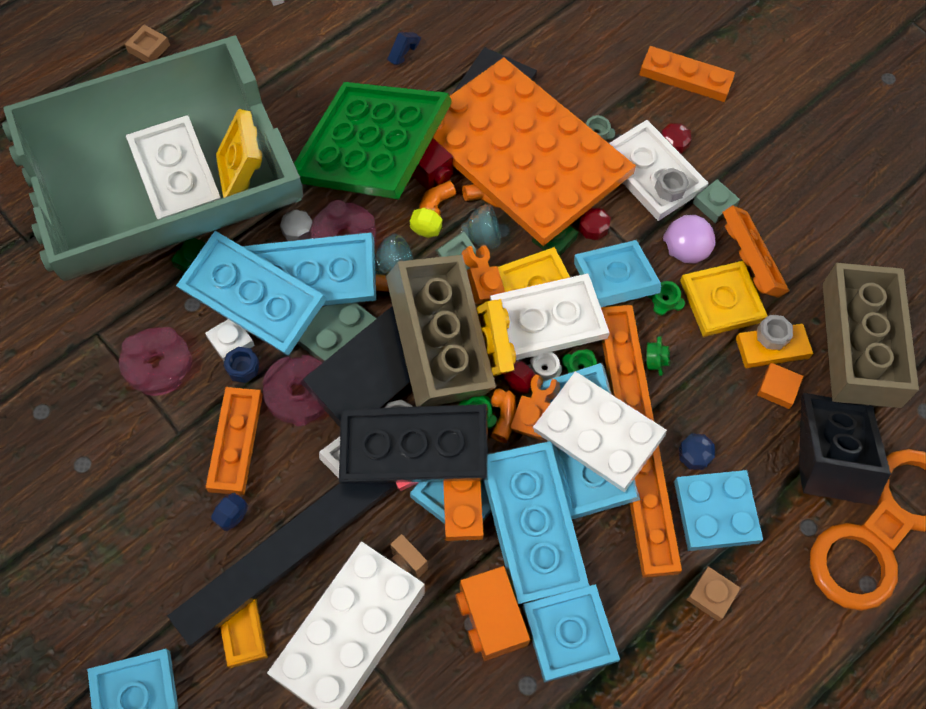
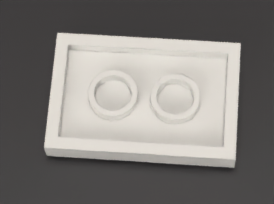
[126,115,221,220]
[609,120,708,221]
[490,274,610,360]
[533,371,667,492]

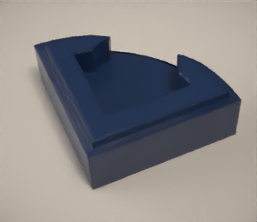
[387,32,421,65]

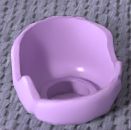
[663,215,715,263]

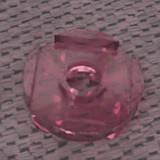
[311,200,377,247]
[119,327,192,396]
[263,355,325,426]

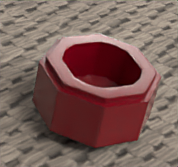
[661,123,691,154]
[578,207,611,240]
[503,360,536,393]

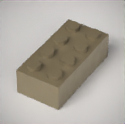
[386,255,496,407]
[823,263,919,408]

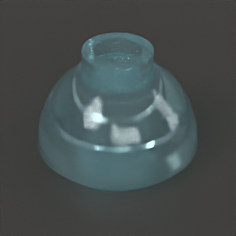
[462,204,501,249]
[375,233,414,275]

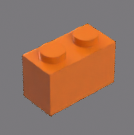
[455,566,530,661]

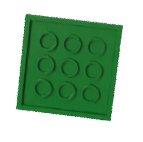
[294,82,452,200]

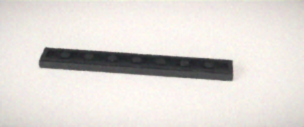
[167,483,398,649]

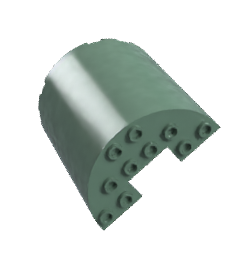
[2,35,303,281]

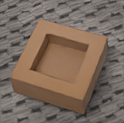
[125,25,170,62]
[391,534,428,579]
[687,566,741,622]

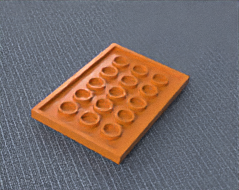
[433,57,636,246]

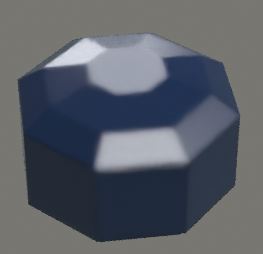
[223,347,260,383]
[679,434,715,470]
[211,493,248,531]

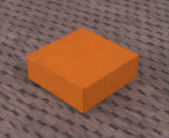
[757,363,803,409]

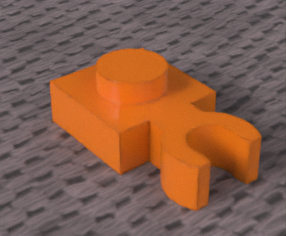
[461,245,505,304]
[510,374,560,441]

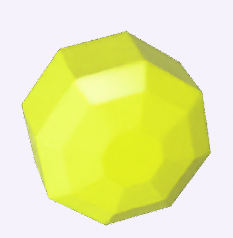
[410,208,442,238]

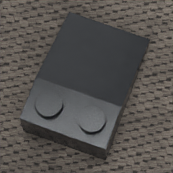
[799,393,891,506]

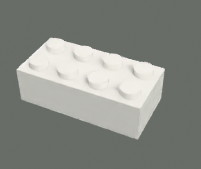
[267,541,425,709]

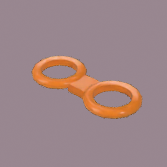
[810,449,926,611]

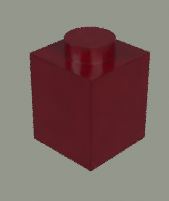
[412,138,453,190]

